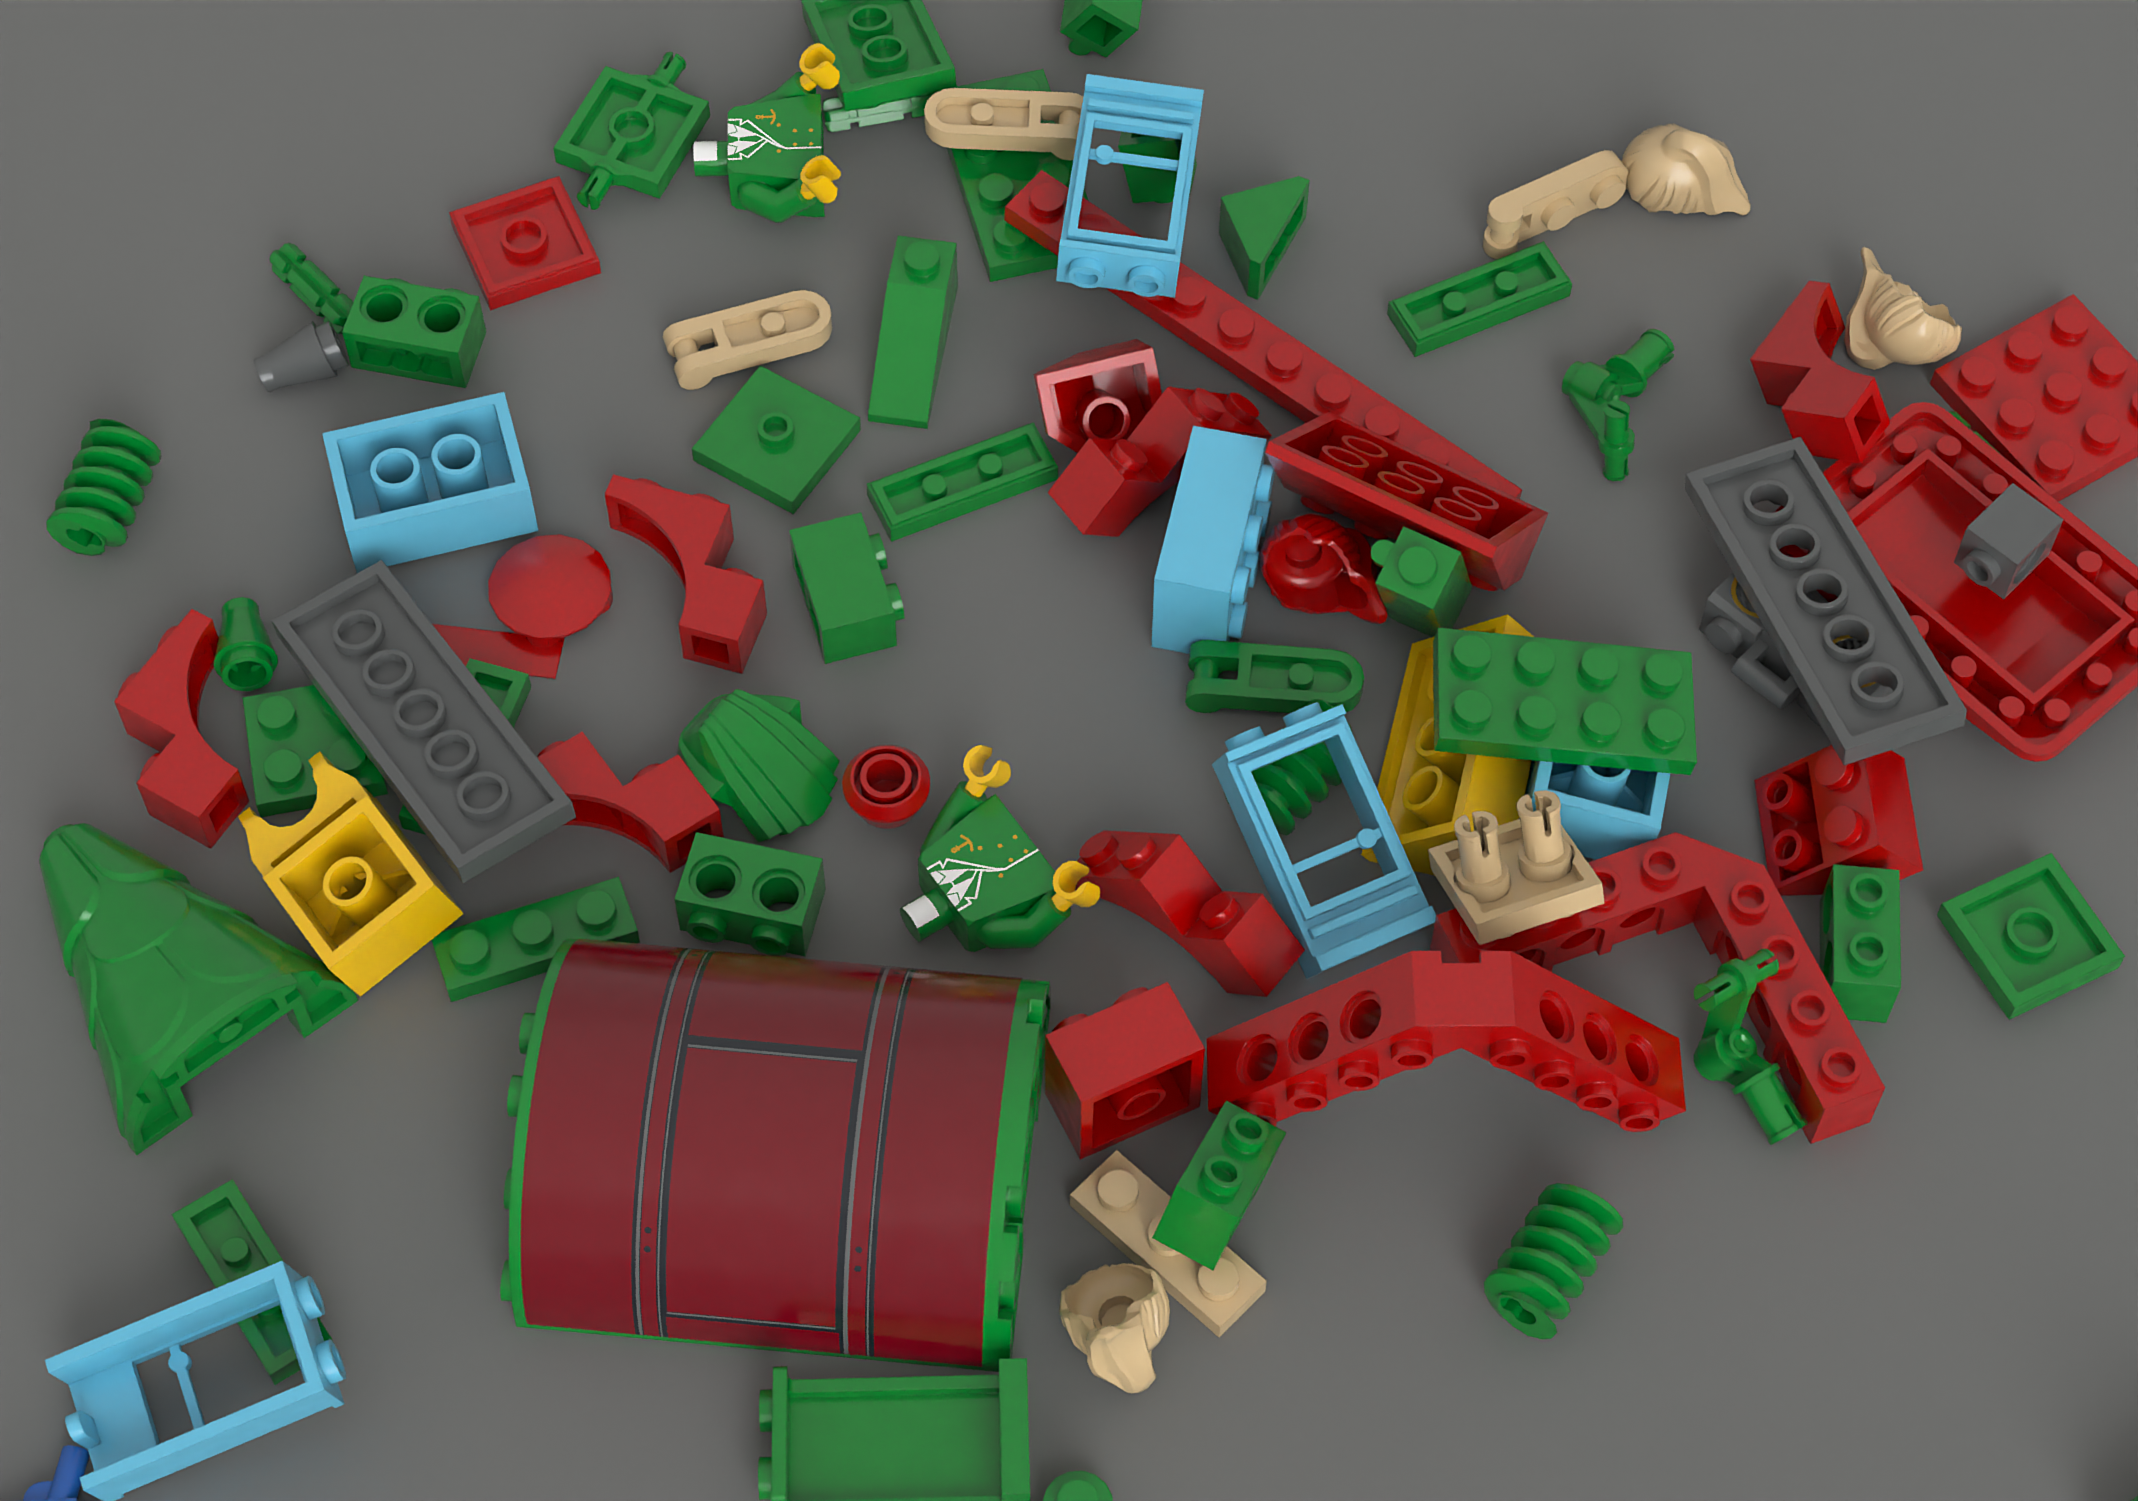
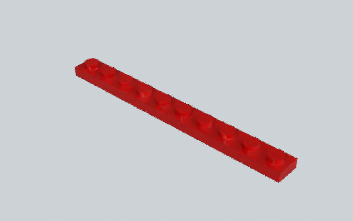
[1004,170,1522,499]

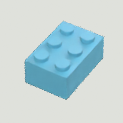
[322,392,539,573]
[1151,426,1275,654]

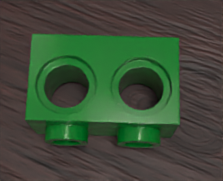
[342,275,486,388]
[674,832,826,957]
[1820,864,1901,1023]
[1152,1101,1287,1270]

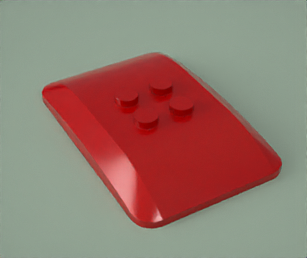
[1775,402,2138,762]

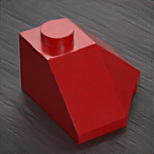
[1033,339,1162,453]

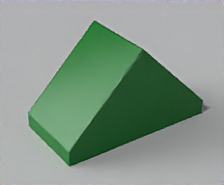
[1219,176,1310,300]

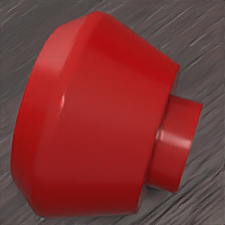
[842,745,931,829]

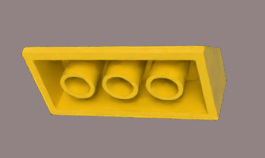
[1361,614,1534,876]

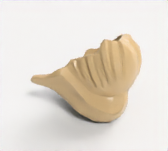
[1621,123,1751,216]
[1844,247,1962,370]
[1059,1263,1170,1394]

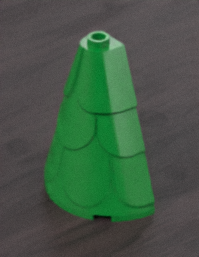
[39,823,359,1155]

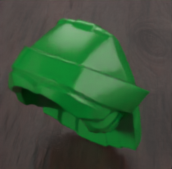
[677,689,840,842]

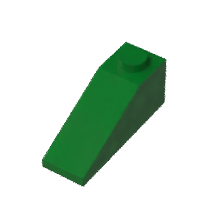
[868,235,958,429]

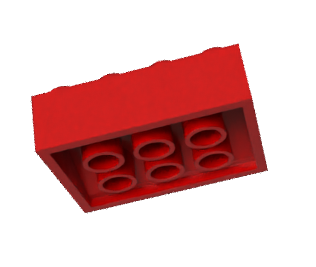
[1265,412,1548,591]

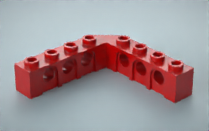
[1430,832,1885,1144]
[1206,951,1686,1132]

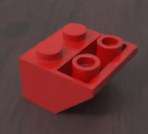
[1754,745,1923,896]

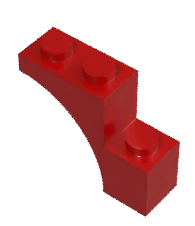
[1750,280,1891,464]
[1047,387,1272,537]
[605,474,767,674]
[114,609,249,849]
[537,731,724,873]
[1075,830,1305,997]

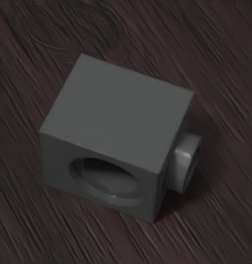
[1954,483,2064,599]

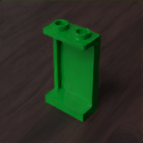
[758,1358,1030,1501]

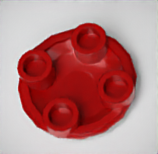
[488,534,613,647]

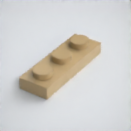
[1070,1150,1267,1337]

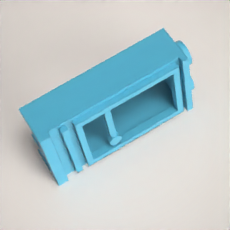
[1056,74,1204,298]
[1212,702,1436,979]
[45,1261,346,1501]

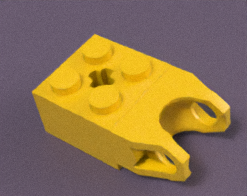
[238,751,464,997]

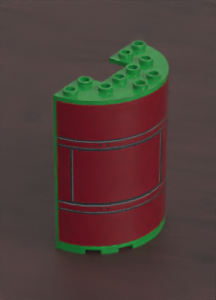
[500,938,1051,1372]

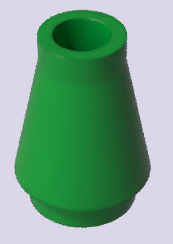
[214,597,278,691]

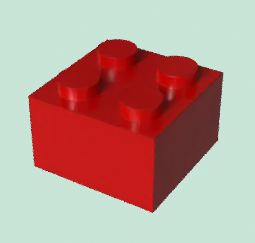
[1045,982,1205,1160]

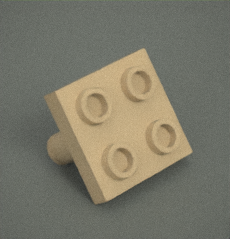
[1428,790,1604,945]

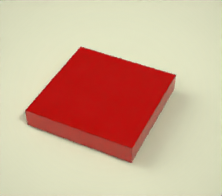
[449,176,601,311]

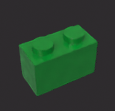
[789,512,905,664]

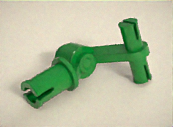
[1562,329,1675,481]
[1694,948,1808,1145]

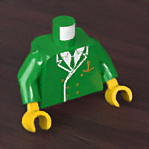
[693,43,841,223]
[900,745,1100,952]

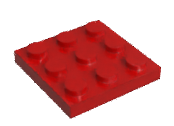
[1930,294,2138,502]

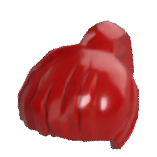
[1259,513,1388,624]

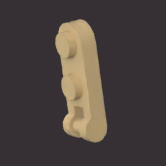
[924,88,1083,160]
[1483,150,1629,259]
[663,290,832,390]

